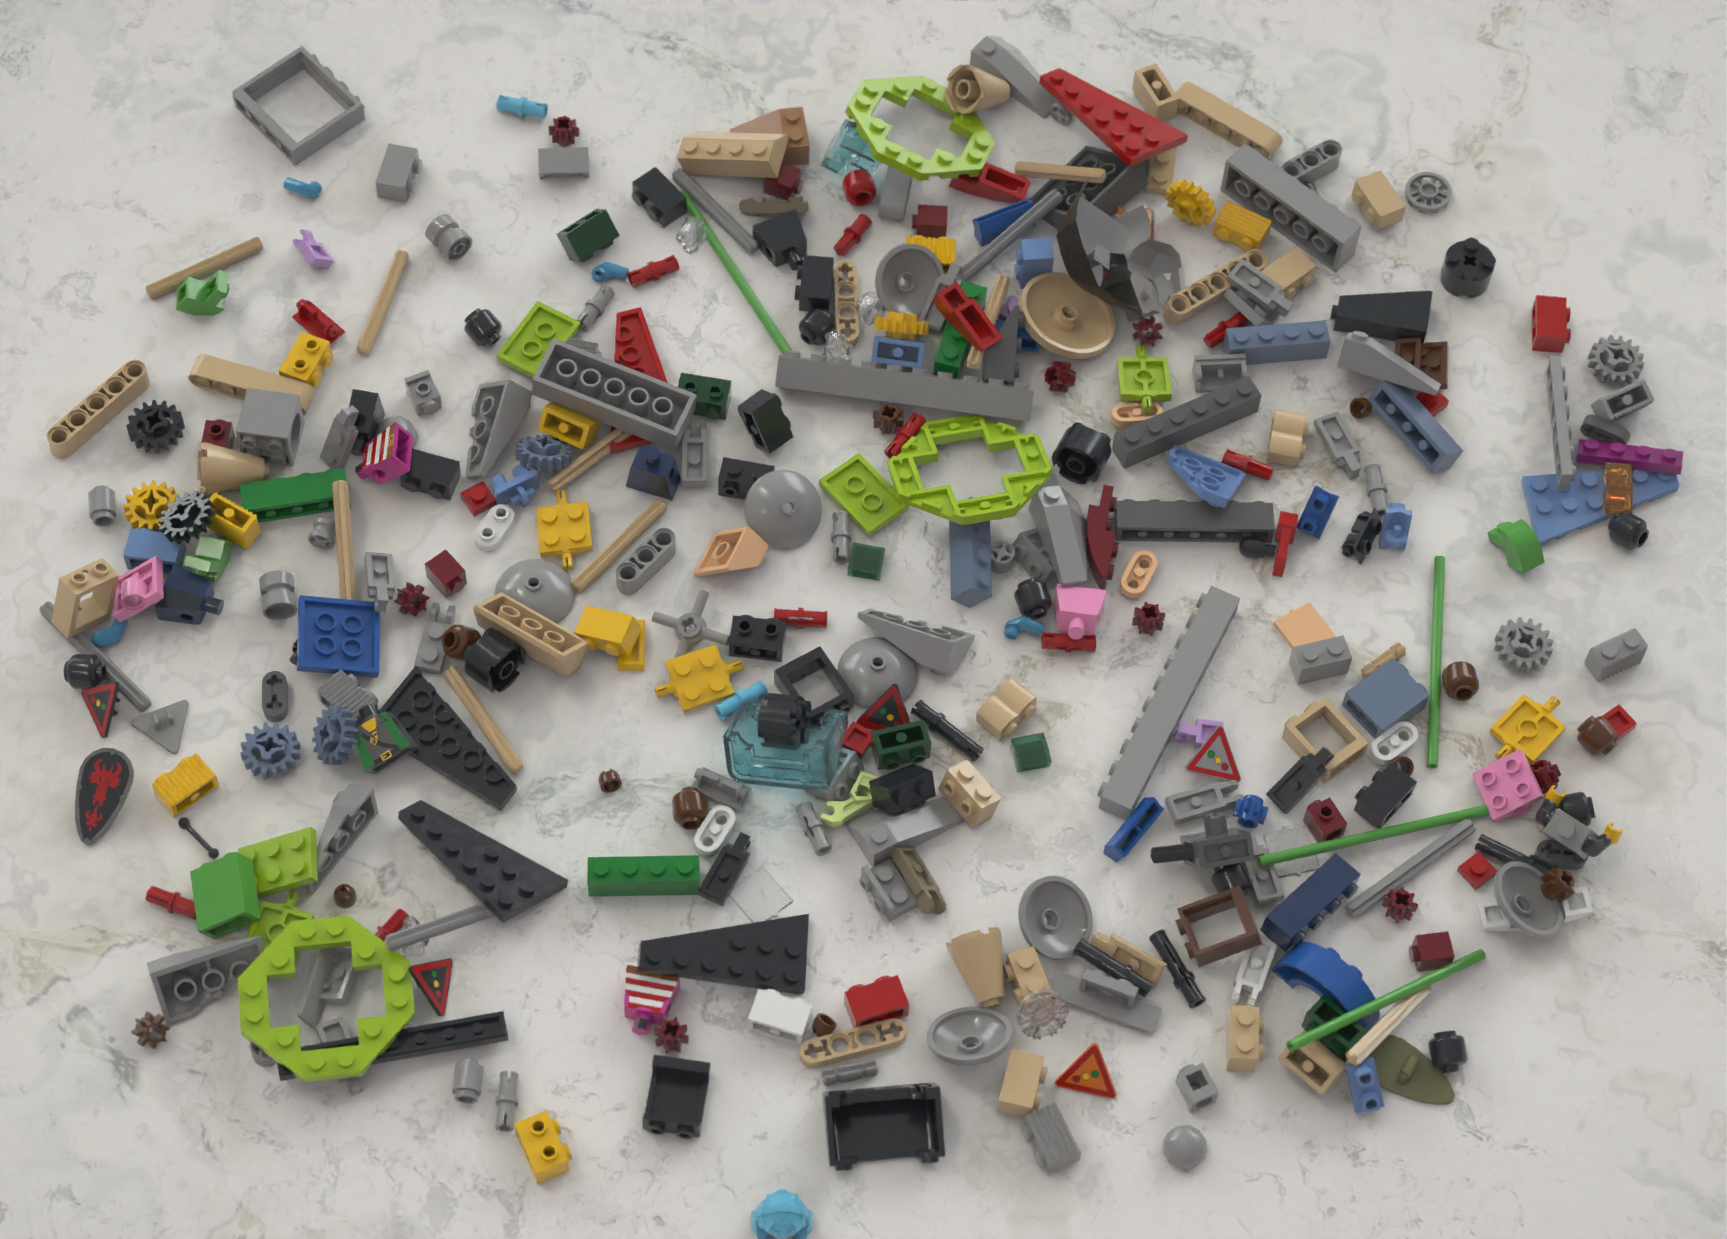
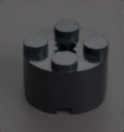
[1440,238,1496,298]
[1052,422,1111,484]
[463,628,526,693]
[757,693,812,750]

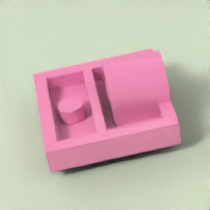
[113,556,164,623]
[1472,749,1545,823]

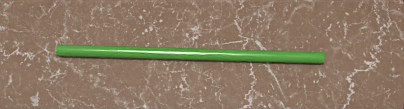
[681,190,792,355]
[1427,556,1445,769]
[1257,805,1489,867]
[1286,949,1486,1052]

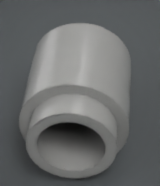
[88,485,117,526]
[452,1058,484,1104]

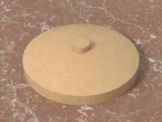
[1018,272,1115,359]

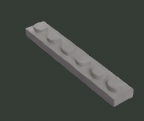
[1545,355,1576,491]

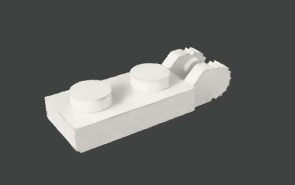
[1229,937,1277,1007]

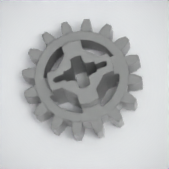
[1588,335,1644,387]
[1494,617,1553,673]

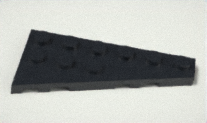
[377,666,517,810]
[398,800,568,923]
[637,914,809,995]

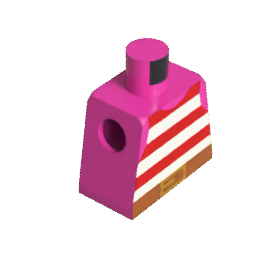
[355,422,414,485]
[624,965,680,1035]

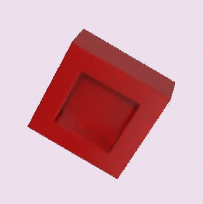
[1415,391,1449,417]
[460,481,497,517]
[1602,704,1637,742]
[839,721,872,759]
[1457,851,1497,891]

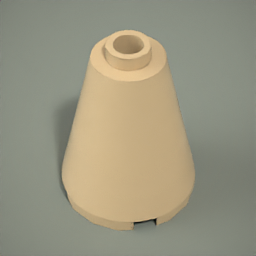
[945,65,1010,114]
[197,442,269,495]
[946,927,1005,1008]

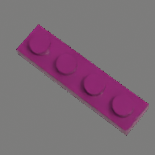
[1576,439,1683,475]

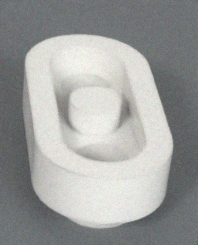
[474,504,515,552]
[1370,721,1418,765]
[694,805,735,856]

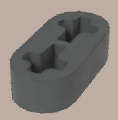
[1580,415,1630,445]
[262,671,288,722]
[1534,840,1588,870]

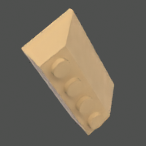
[677,131,789,178]
[473,592,590,677]

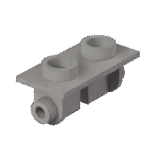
[692,767,752,811]

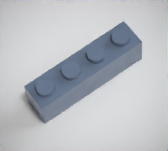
[1223,320,1331,365]
[1368,381,1463,472]
[949,497,992,608]

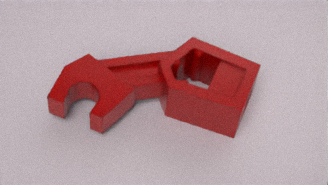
[1272,511,1299,577]

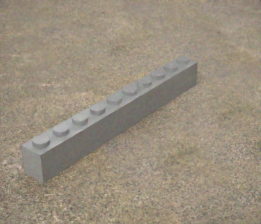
[775,351,1034,421]
[1097,586,1240,820]

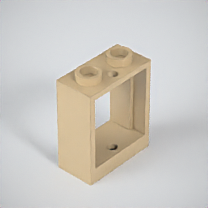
[51,558,119,639]
[1282,697,1369,784]

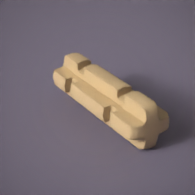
[1361,642,1406,678]

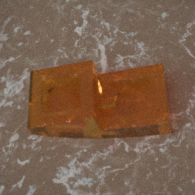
[1603,462,1633,515]

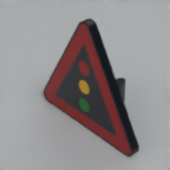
[81,682,120,738]
[857,684,911,730]
[408,958,453,1016]

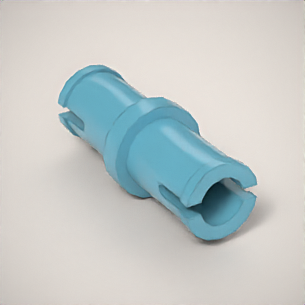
[497,95,548,119]
[714,681,768,721]

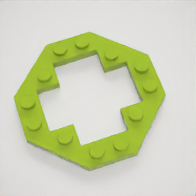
[845,76,996,181]
[887,414,1052,525]
[238,915,415,1082]

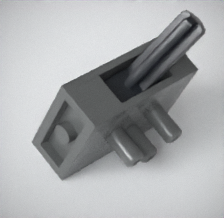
[1150,813,1255,869]

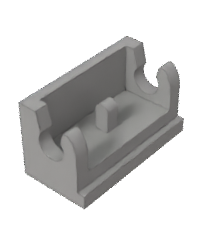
[538,147,589,179]
[1192,353,1248,393]

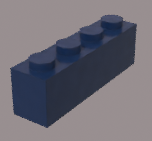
[1260,853,1361,952]

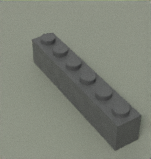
[1112,376,1262,469]
[1114,499,1275,543]

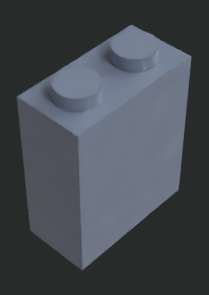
[1342,658,1430,739]

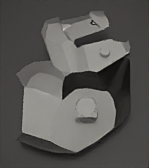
[1056,178,1182,316]

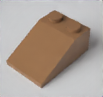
[730,107,810,166]

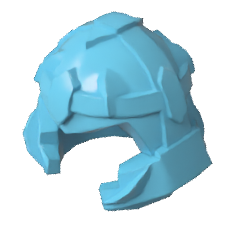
[751,1189,813,1239]

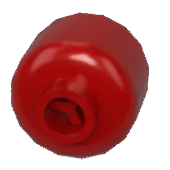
[842,170,877,206]

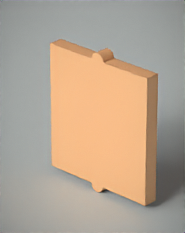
[1273,602,1336,649]

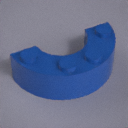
[1271,941,1380,1031]

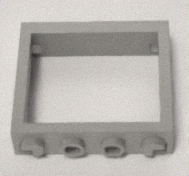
[232,46,365,166]

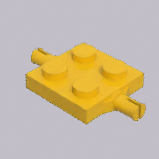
[536,489,593,571]
[654,644,744,713]
[1489,694,1566,765]

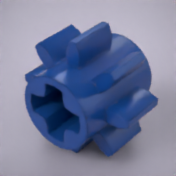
[1233,795,1268,829]

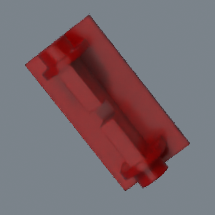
[292,299,345,344]

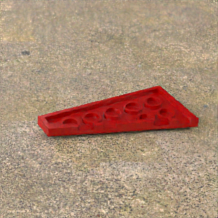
[1039,68,1188,167]
[610,307,684,454]

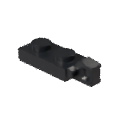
[1266,747,1335,814]
[698,832,751,907]

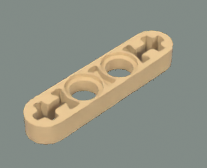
[834,260,859,348]
[800,1018,907,1068]

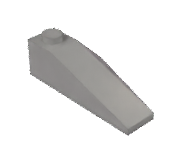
[970,36,1058,119]
[1337,331,1441,395]
[466,380,532,479]
[1028,485,1087,587]
[857,609,975,675]
[305,784,379,896]
[846,798,965,867]
[147,935,264,1025]

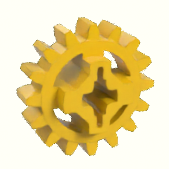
[1165,179,1217,228]
[874,311,930,340]
[123,480,180,532]

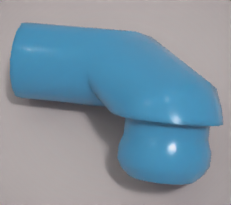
[283,177,322,199]
[591,262,629,282]
[1004,616,1045,639]
[91,618,128,647]

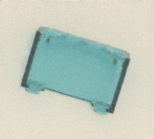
[723,701,848,791]

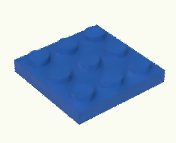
[297,595,380,678]

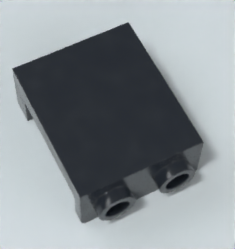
[642,1055,711,1139]

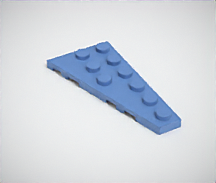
[1521,468,1680,546]

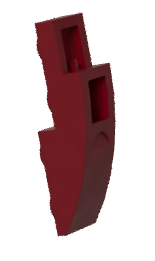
[1086,485,1119,590]

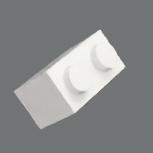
[748,989,813,1046]

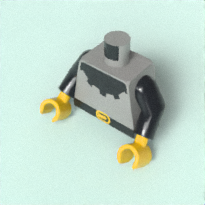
[1536,785,1623,860]

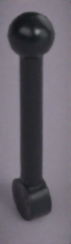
[178,817,219,859]

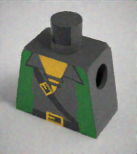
[354,704,419,774]

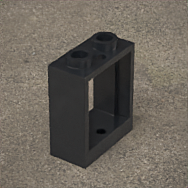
[774,646,854,731]

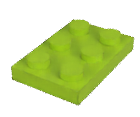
[496,301,581,379]
[819,453,909,538]
[238,827,318,899]

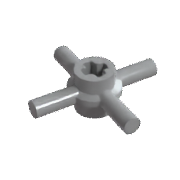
[652,590,730,658]

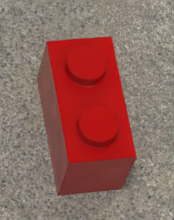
[1531,295,1571,353]
[844,975,909,1028]

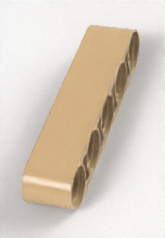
[1175,82,1283,160]
[1162,249,1268,325]
[188,354,316,416]
[47,360,150,459]

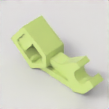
[820,771,878,827]

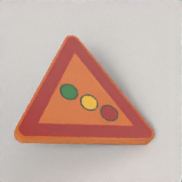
[1055,1043,1117,1099]

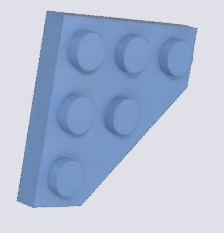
[1166,444,1247,508]

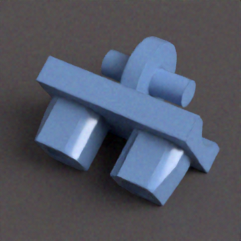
[491,465,540,508]
[1379,503,1412,551]
[1345,1057,1384,1113]

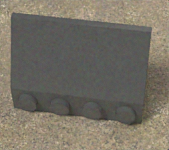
[1029,146,1148,230]

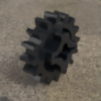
[126,400,185,454]
[158,491,216,544]

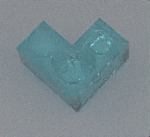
[820,119,890,176]

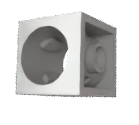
[236,388,305,466]

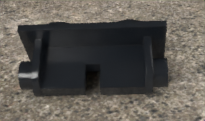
[1341,508,1382,564]

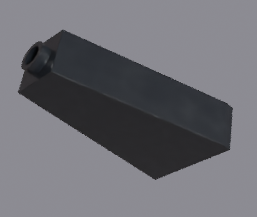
[1330,291,1433,343]

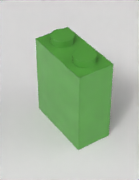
[190,852,261,940]

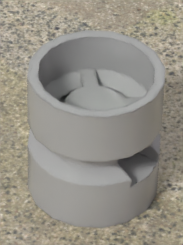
[425,214,472,261]
[259,570,297,620]

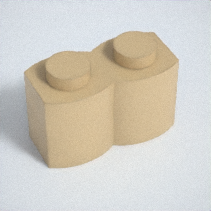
[1266,409,1309,467]
[976,677,1037,740]

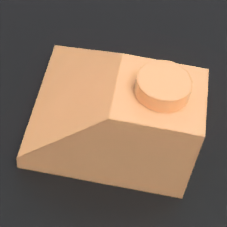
[693,526,769,577]

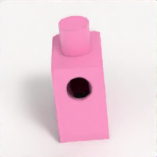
[1053,584,1107,639]

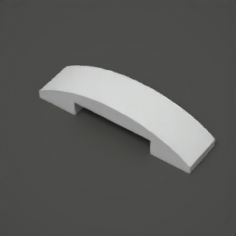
[1477,887,1593,932]

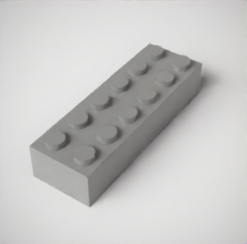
[1220,143,1362,273]
[532,338,697,451]

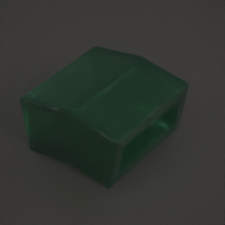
[847,542,886,581]
[1010,733,1052,773]

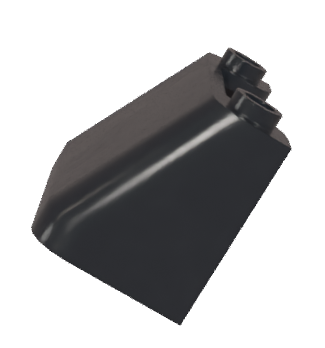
[822,1083,945,1171]

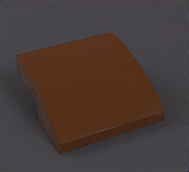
[1395,337,1449,389]

